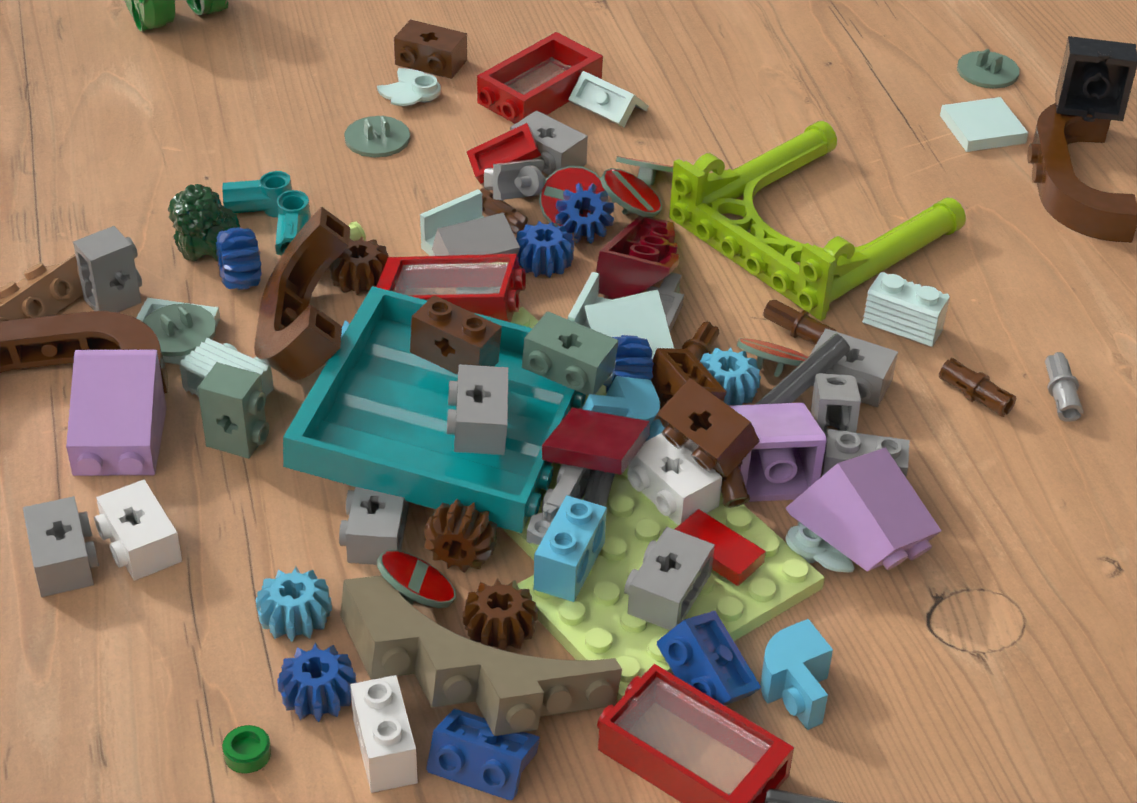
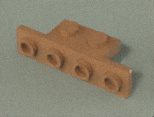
[0,254,83,322]

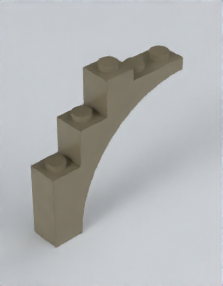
[340,575,622,736]

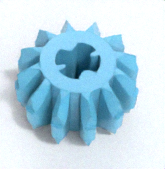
[700,347,761,406]
[256,567,332,642]

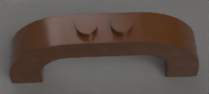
[1027,103,1137,243]
[254,207,350,381]
[0,311,168,394]

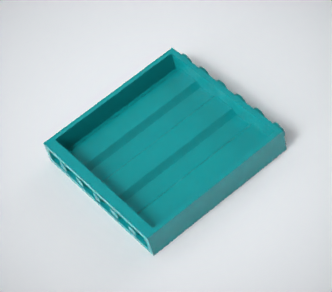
[283,286,586,533]

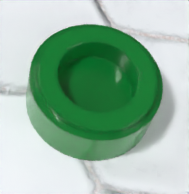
[222,725,271,773]

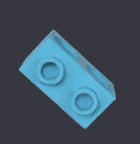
[533,495,607,602]

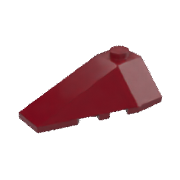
[596,215,680,300]

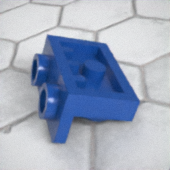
[657,611,762,705]
[426,708,540,800]

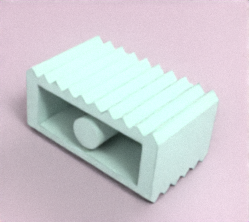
[862,272,950,347]
[179,338,274,397]

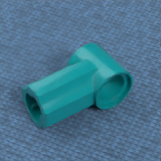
[222,171,292,218]
[275,190,311,256]

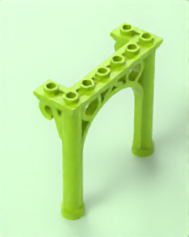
[669,121,966,321]

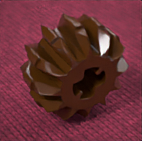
[329,237,389,295]
[424,499,497,573]
[462,578,538,651]

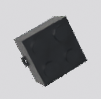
[1055,36,1137,122]

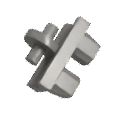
[484,159,546,200]

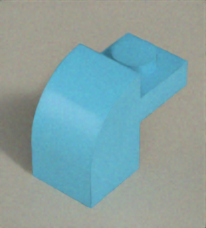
[582,376,660,426]
[760,619,833,730]

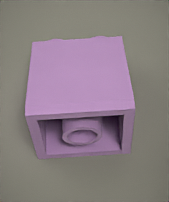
[66,350,167,476]
[730,403,827,502]
[786,447,941,571]

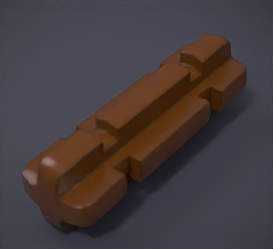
[480,188,528,234]

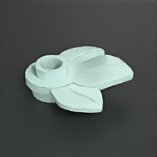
[377,68,441,106]
[785,521,854,573]

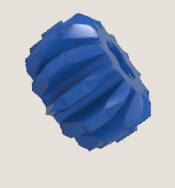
[555,183,614,244]
[516,221,574,278]
[216,227,262,290]
[603,335,654,393]
[277,642,357,723]

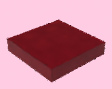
[542,408,650,475]

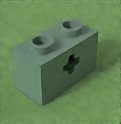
[522,311,619,396]
[197,362,269,459]

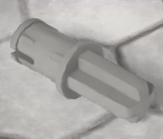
[1045,352,1083,422]

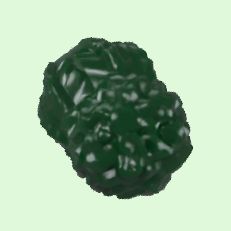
[168,184,240,261]

